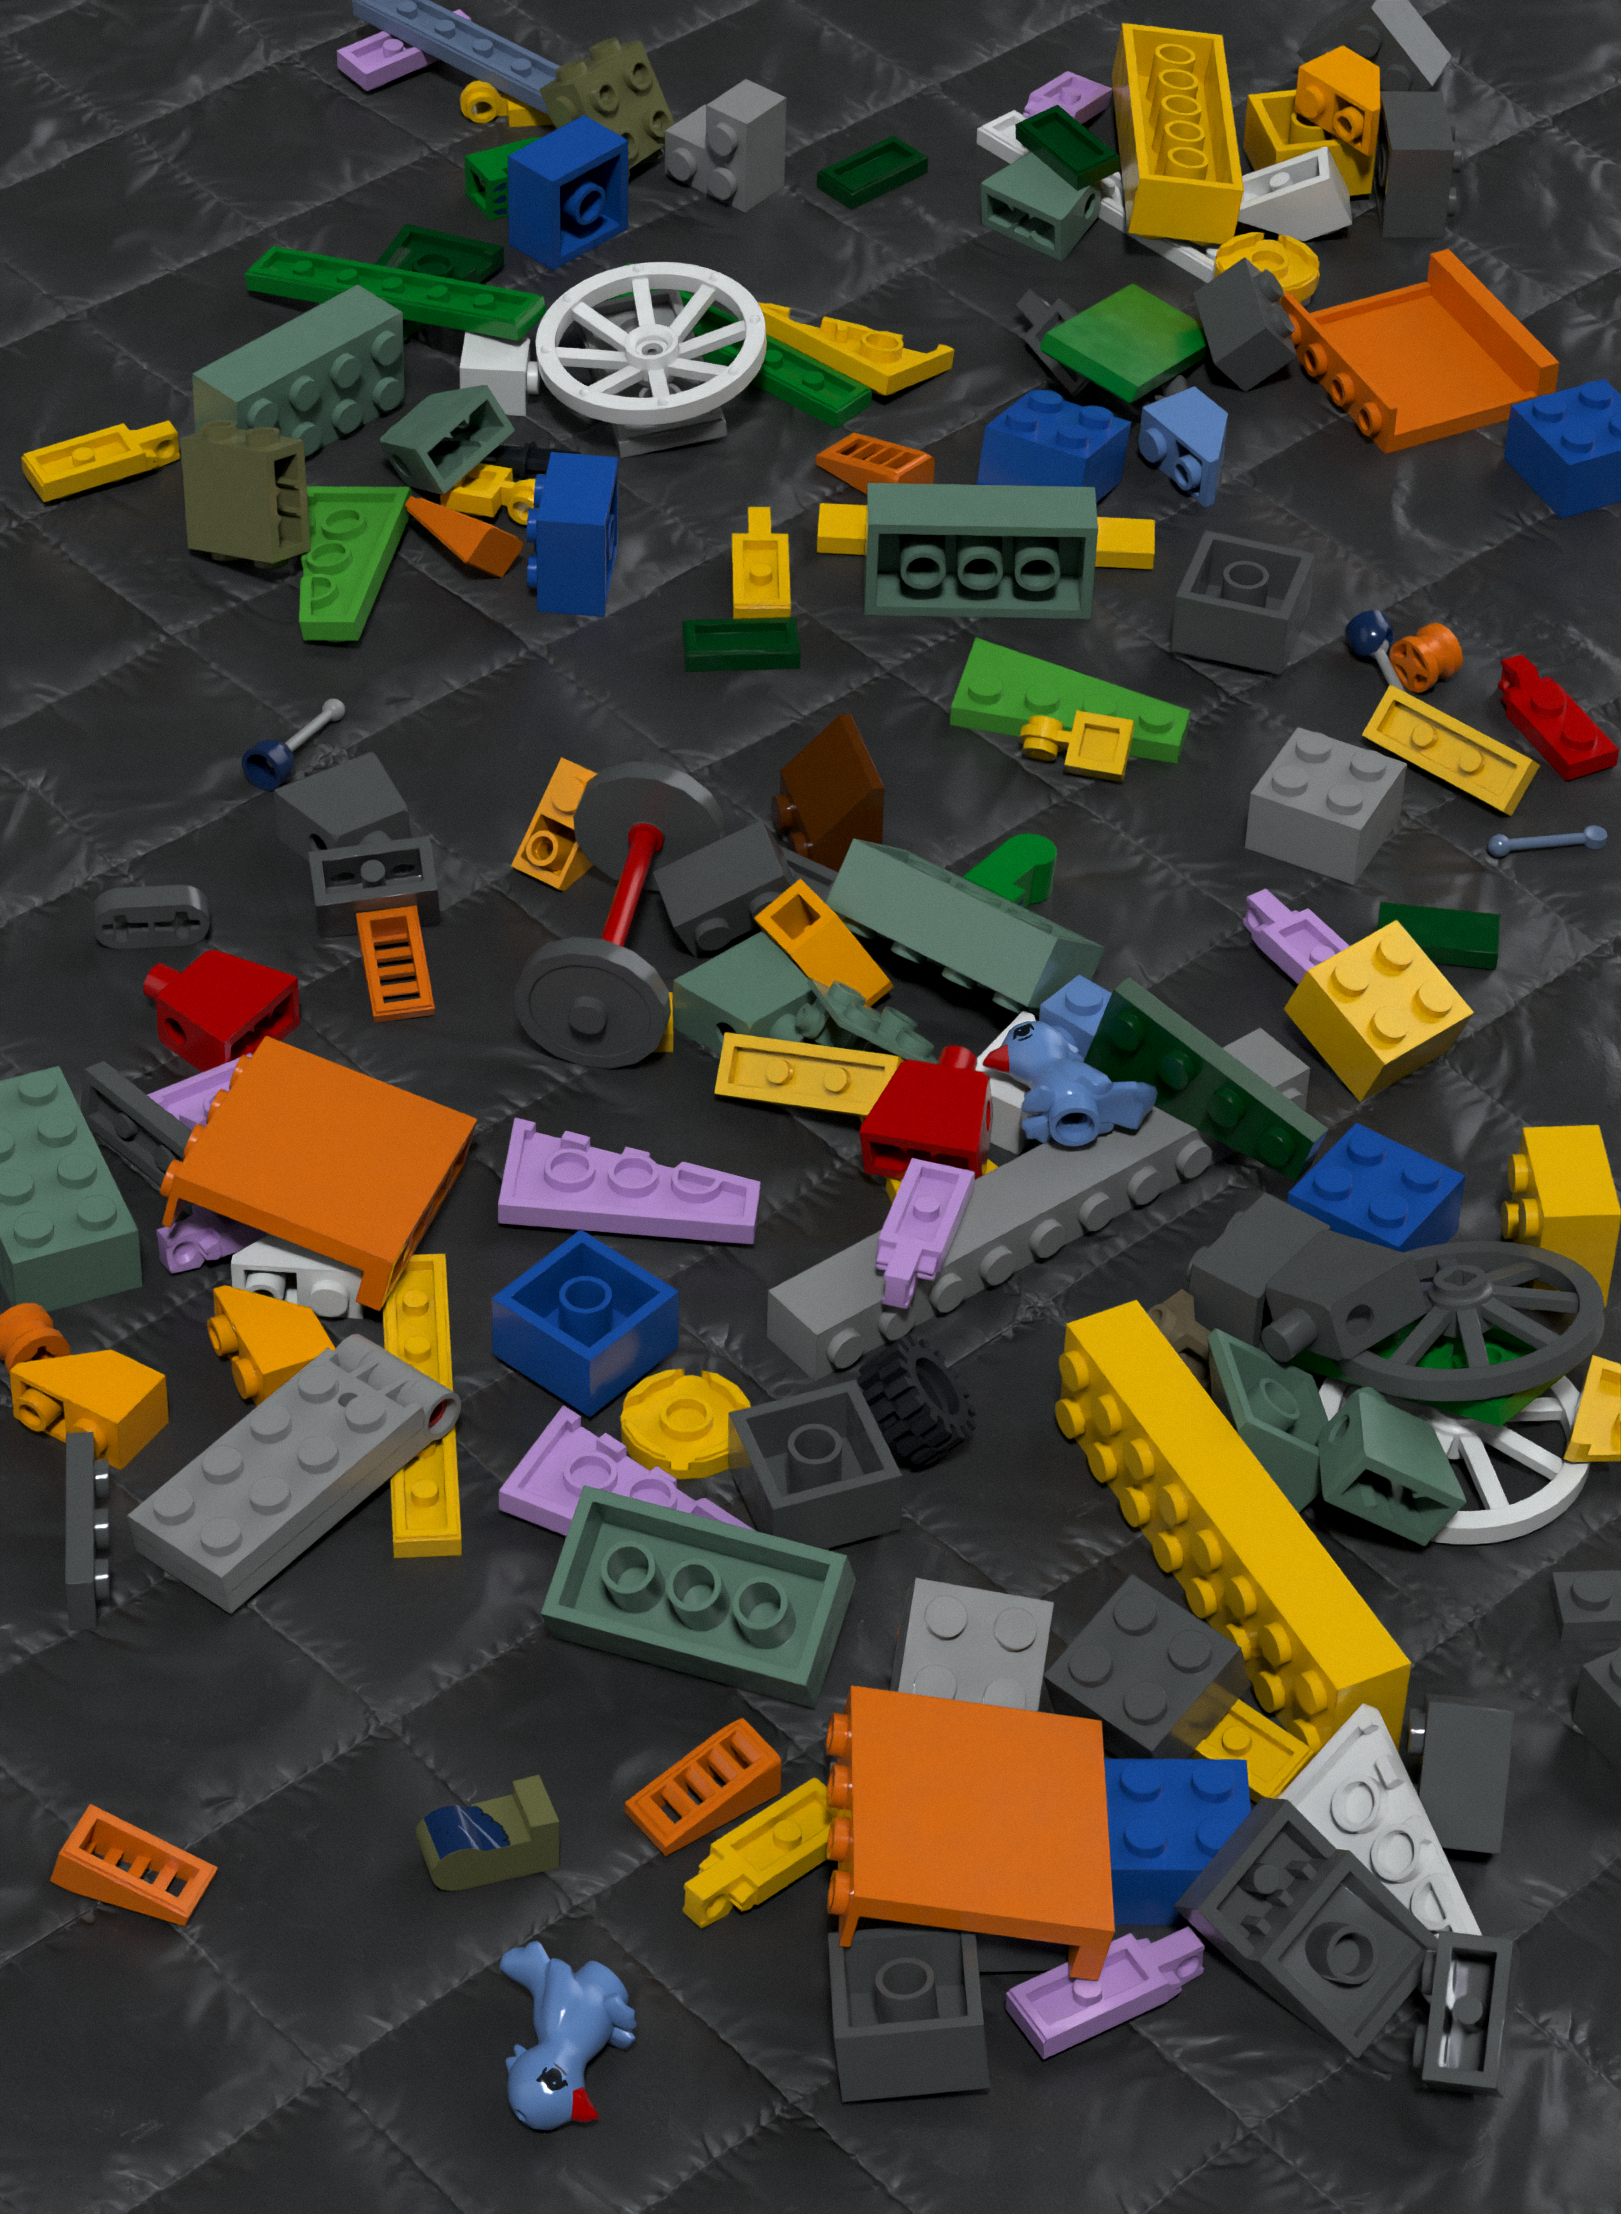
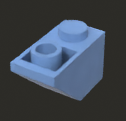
[1138,386,1228,508]

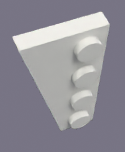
[1278,1703,1482,2005]

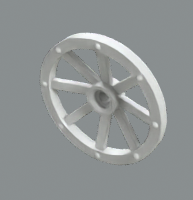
[536,262,767,425]
[1319,1376,1591,1545]

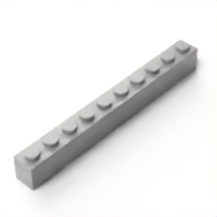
[767,1028,1310,1382]

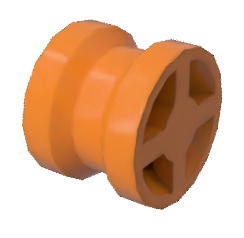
[1390,622,1463,693]
[0,1303,71,1375]

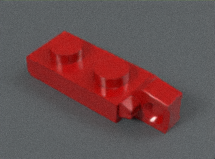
[1498,654,1619,781]

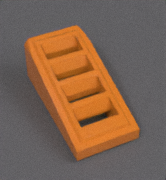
[815,433,935,495]
[404,496,523,578]
[356,905,435,1023]
[624,1718,782,1857]
[50,1804,218,1926]

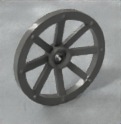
[1331,1241,1605,1402]

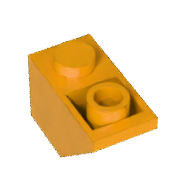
[1294,45,1380,156]
[511,757,598,891]
[754,878,894,1007]
[207,1285,336,1406]
[9,1349,169,1470]

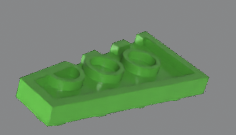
[299,486,412,643]
[950,638,1190,764]

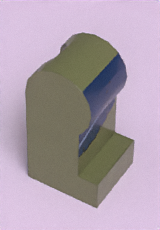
[415,1775,559,1891]

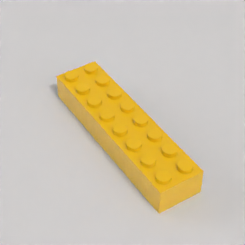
[1055,1300,1411,1756]

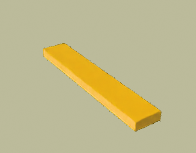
[817,503,1155,570]
[383,1254,462,1558]

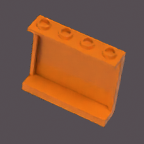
[1281,249,1560,454]
[160,1036,478,1311]
[826,1685,1115,1981]

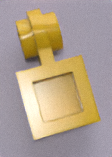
[460,80,554,128]
[440,463,539,525]
[1019,710,1135,782]

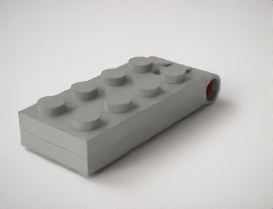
[127,1334,461,1614]

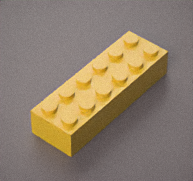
[1111,23,1244,246]

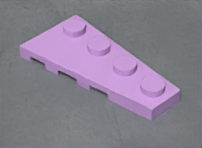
[498,1117,761,1245]
[499,1405,755,1536]

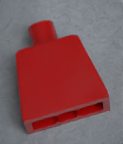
[143,950,300,1072]
[859,1045,993,1180]

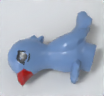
[982,1021,1158,1146]
[499,1941,637,2130]

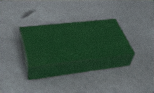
[1015,105,1120,191]
[817,135,928,210]
[682,617,801,672]
[1377,902,1501,970]

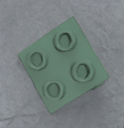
[795,978,938,1064]

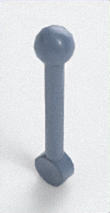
[1488,825,1607,857]

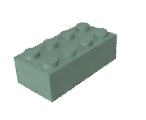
[192,285,405,457]
[863,483,1098,619]
[826,838,1106,1016]
[0,1066,143,1312]
[541,1485,856,1709]

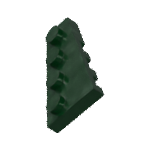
[375,224,504,342]
[1084,976,1328,1181]

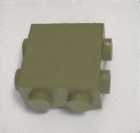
[539,38,675,178]
[180,420,311,569]

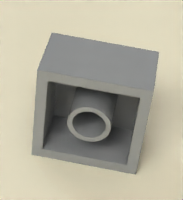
[1245,727,1407,885]
[889,1578,1054,1712]

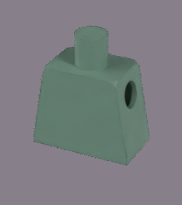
[981,152,1101,262]
[379,385,515,494]
[673,931,820,1055]
[1318,1387,1466,1546]

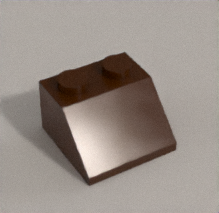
[771,713,885,873]

